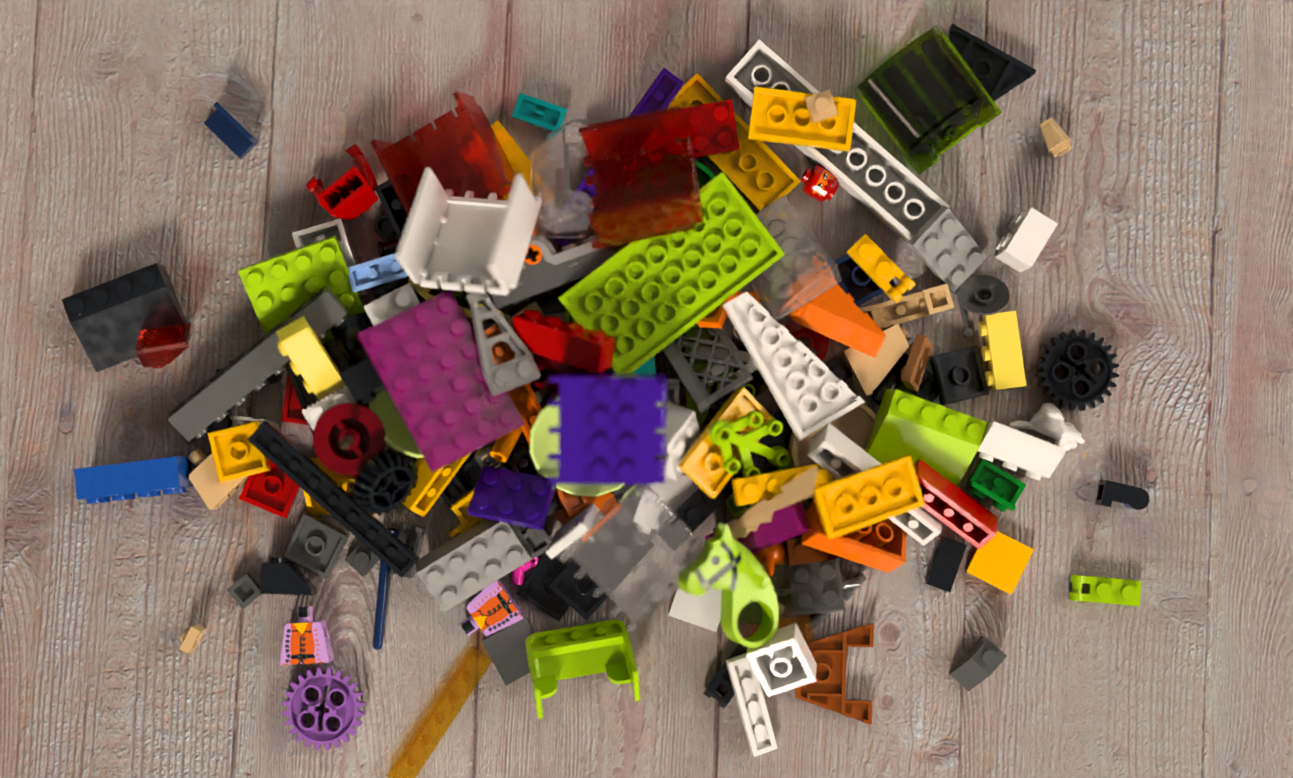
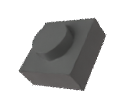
[345,542,380,577]
[227,573,262,609]

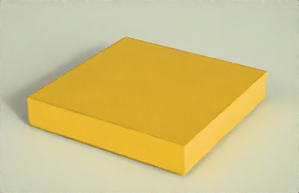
[208,421,271,483]
[965,531,1034,595]

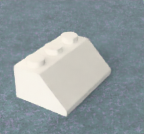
[977,421,1066,481]

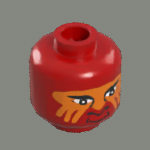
[800,165,839,202]

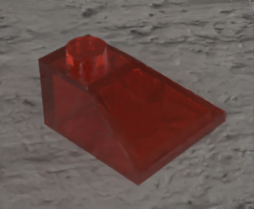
[135,323,192,368]

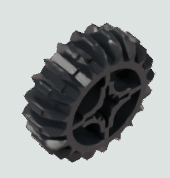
[350,448,418,516]

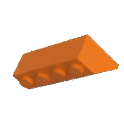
[801,498,907,573]

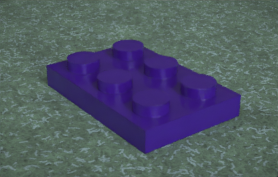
[467,465,557,530]

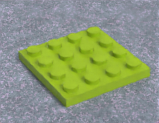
[238,235,369,345]

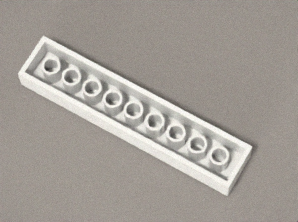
[724,40,950,248]

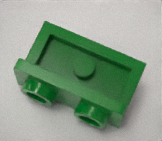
[965,459,1026,513]

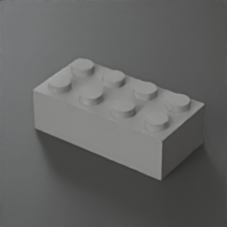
[416,519,531,612]

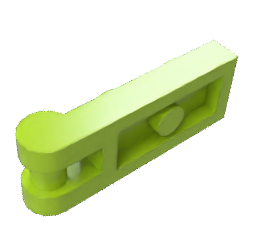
[1068,574,1142,606]

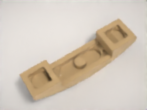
[859,284,954,329]

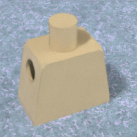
[187,448,248,510]

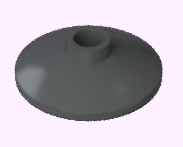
[958,275,1010,316]

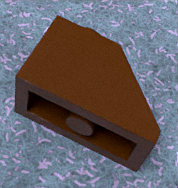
[785,537,838,565]

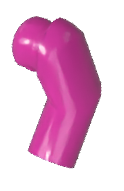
[510,557,538,585]

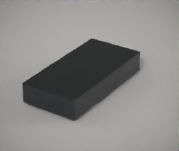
[925,536,967,593]

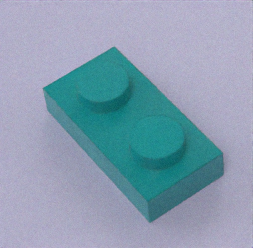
[512,93,568,134]

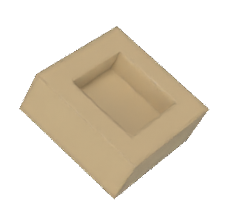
[804,89,838,124]
[179,624,206,654]

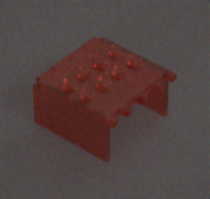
[370,91,516,217]
[579,106,704,249]

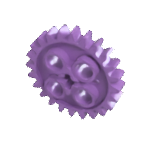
[282,666,366,750]

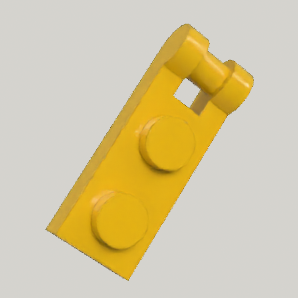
[846,234,915,303]

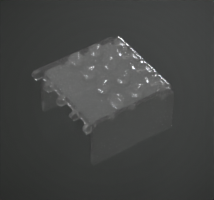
[559,484,705,633]

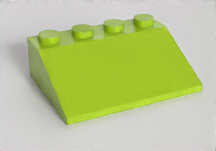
[865,389,988,487]

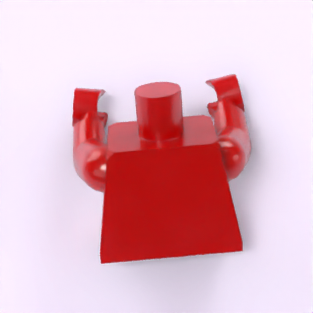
[306,144,379,221]

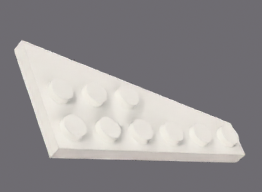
[723,292,865,440]

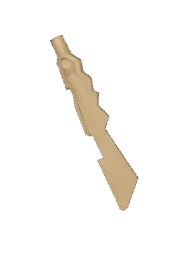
[727,467,818,540]

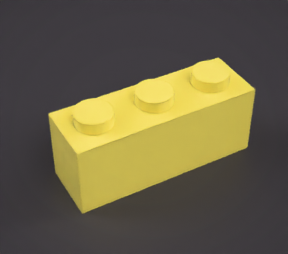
[978,311,1026,391]
[276,316,346,400]

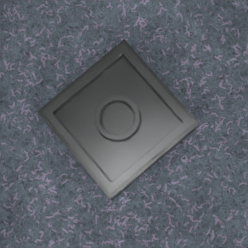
[282,511,350,580]
[481,616,536,686]

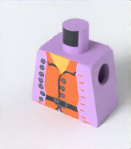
[460,579,525,636]
[280,606,334,665]

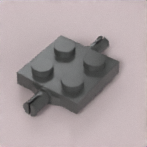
[774,559,861,617]

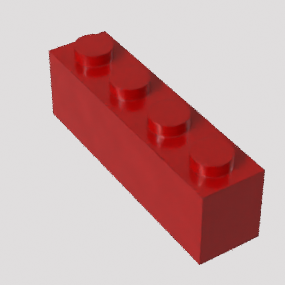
[513,310,615,374]
[913,459,997,549]

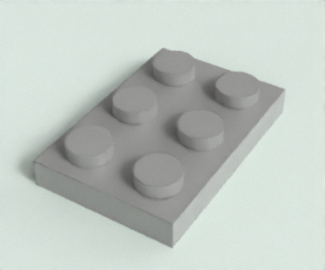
[908,205,987,293]

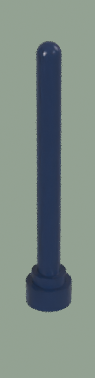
[373,528,398,650]

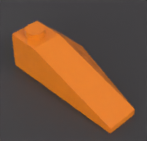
[780,263,886,358]

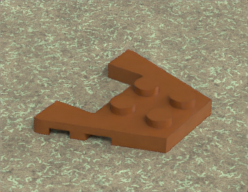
[795,623,874,724]

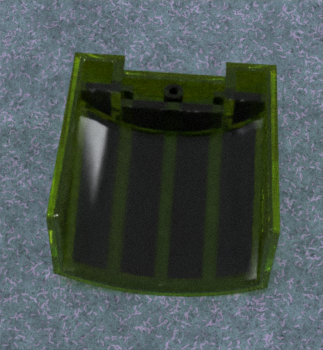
[854,26,1002,175]

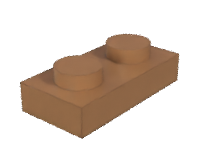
[901,334,933,392]

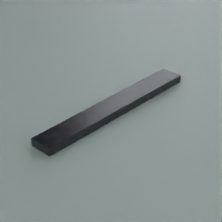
[248,420,420,578]

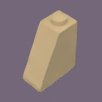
[841,324,910,397]

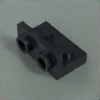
[330,312,373,368]

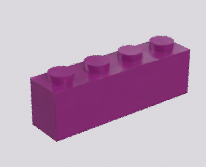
[705,501,811,554]

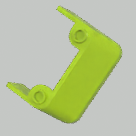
[525,619,640,719]

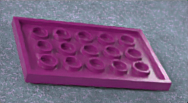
[358,290,525,473]

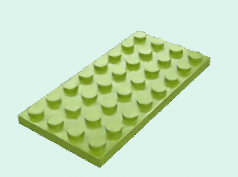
[558,172,785,373]

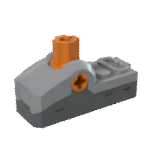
[488,229,614,312]

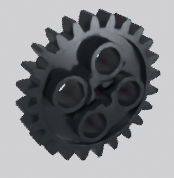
[1035,329,1119,411]

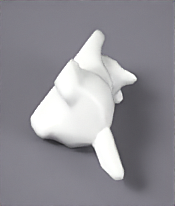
[1009,402,1085,451]

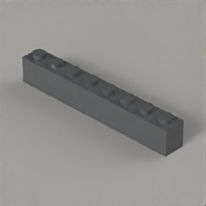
[167,285,347,442]

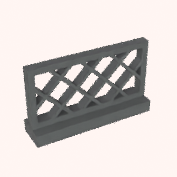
[661,323,753,413]

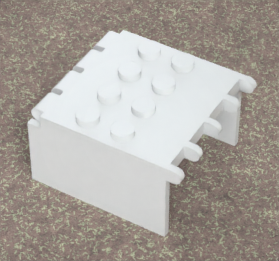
[395,167,542,295]

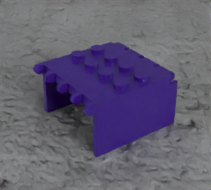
[548,372,667,484]

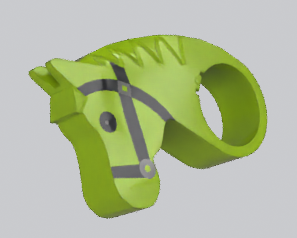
[678,523,779,648]

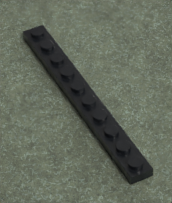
[655,356,853,550]

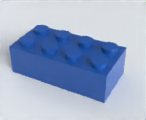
[74,456,193,504]

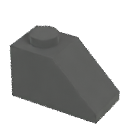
[949,636,1007,691]

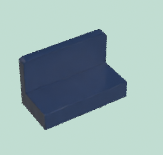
[204,102,259,160]

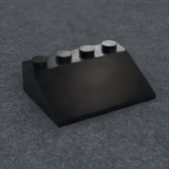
[61,263,191,372]

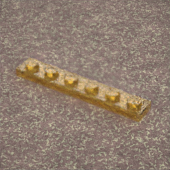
[387,647,492,778]

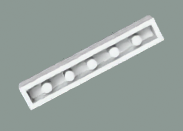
[808,423,943,546]

